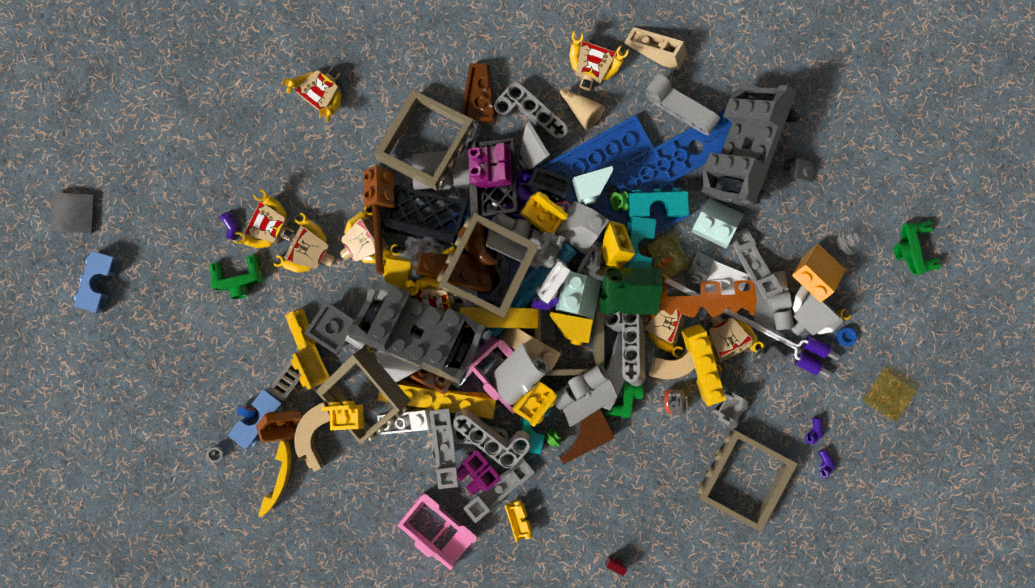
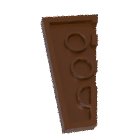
[416,253,497,294]

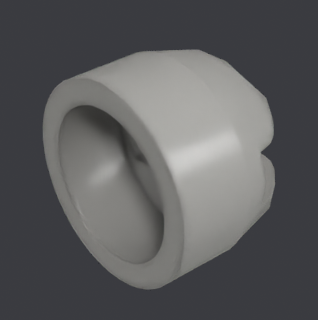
[207,445,224,462]

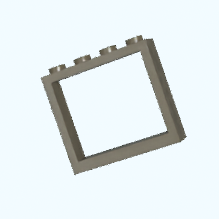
[374,89,475,191]
[436,213,539,318]
[529,297,604,375]
[316,346,411,444]
[696,429,797,532]

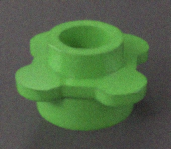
[610,192,629,211]
[545,428,563,447]

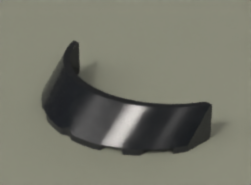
[462,250,509,337]

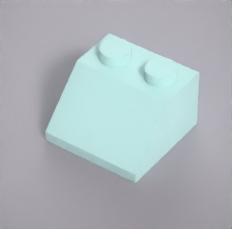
[572,166,613,206]
[692,198,744,249]
[555,272,601,320]

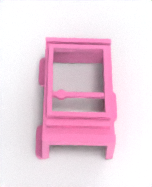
[469,335,517,414]
[397,493,477,570]

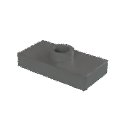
[541,306,556,341]

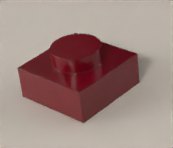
[605,556,627,577]

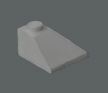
[518,122,550,172]
[554,201,609,255]

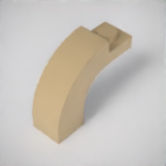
[498,328,561,370]
[649,348,695,379]
[294,402,330,472]

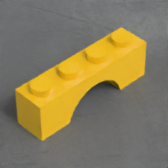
[681,324,726,406]

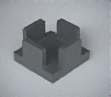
[304,301,355,355]

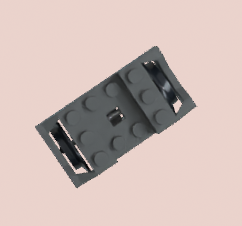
[701,83,800,206]
[347,280,485,385]

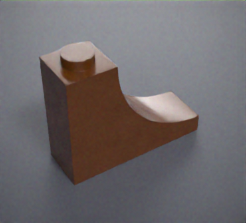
[559,409,615,465]

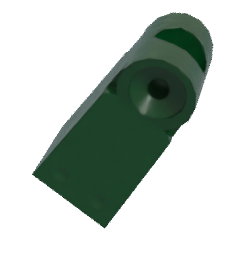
[599,266,663,315]

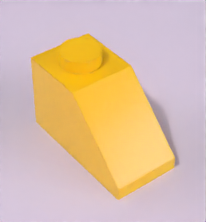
[601,221,635,268]
[550,312,593,346]

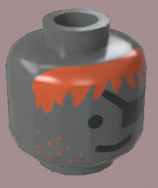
[661,389,689,414]

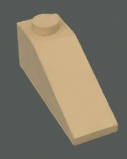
[625,27,687,70]

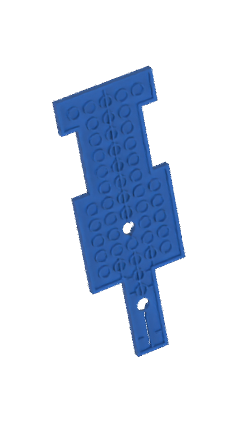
[434,109,732,300]

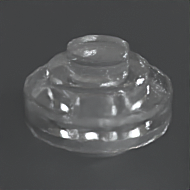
[836,227,861,255]

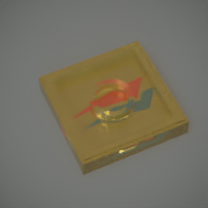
[643,232,691,282]
[862,369,917,422]

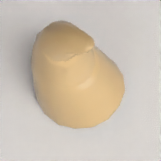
[560,89,606,130]

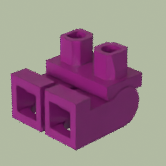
[468,143,512,188]
[457,450,501,495]

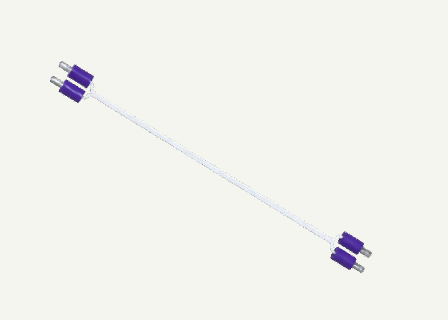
[492,185,840,378]

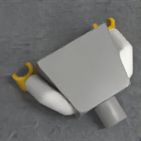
[791,285,851,336]

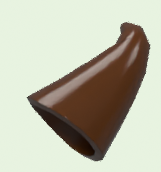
[457,222,498,265]

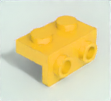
[520,192,569,234]
[291,344,330,390]
[512,380,557,427]
[322,401,364,430]

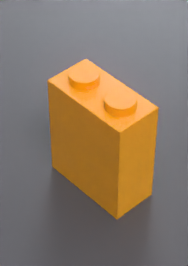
[792,244,846,303]

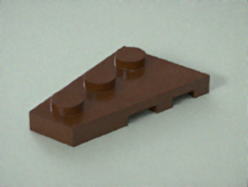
[461,63,496,123]

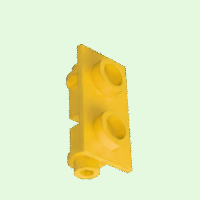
[285,308,317,351]
[505,498,533,542]

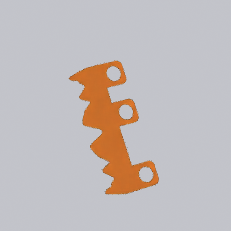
[651,280,757,319]

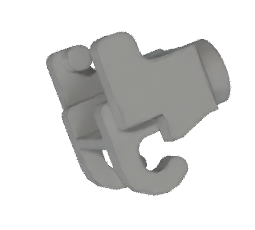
[533,231,566,269]
[712,393,748,429]

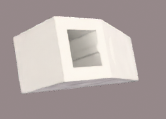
[377,408,433,435]

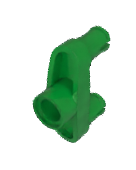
[894,220,941,276]
[209,254,264,299]
[603,366,643,418]

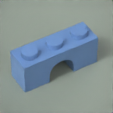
[74,251,120,313]
[227,388,285,450]

